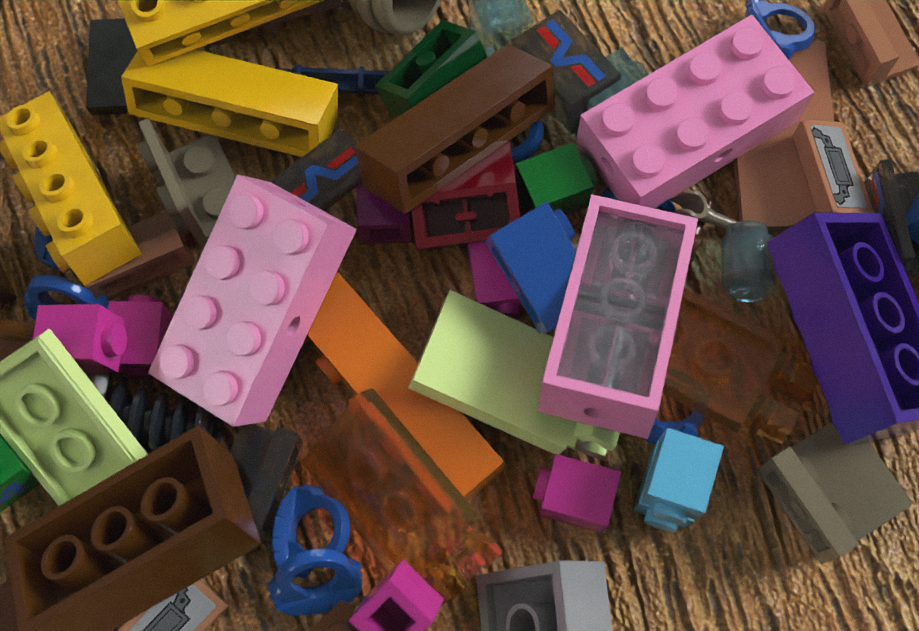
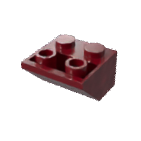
[411,140,520,251]

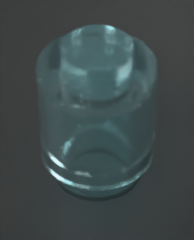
[721,220,776,302]

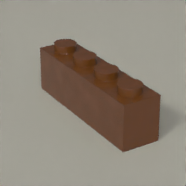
[354,44,556,214]

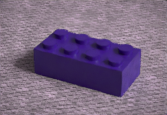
[766,213,919,445]

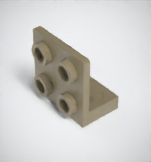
[137,118,236,248]
[757,422,912,564]

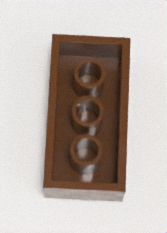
[4,425,261,631]

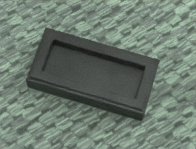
[86,18,138,115]

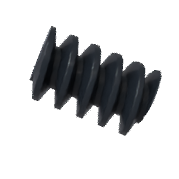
[108,384,224,454]

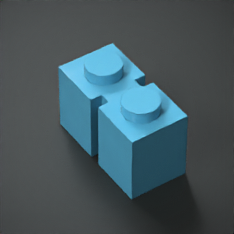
[633,428,724,532]

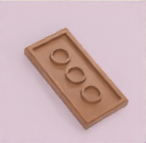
[733,41,835,233]

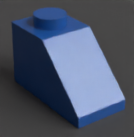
[484,202,576,333]

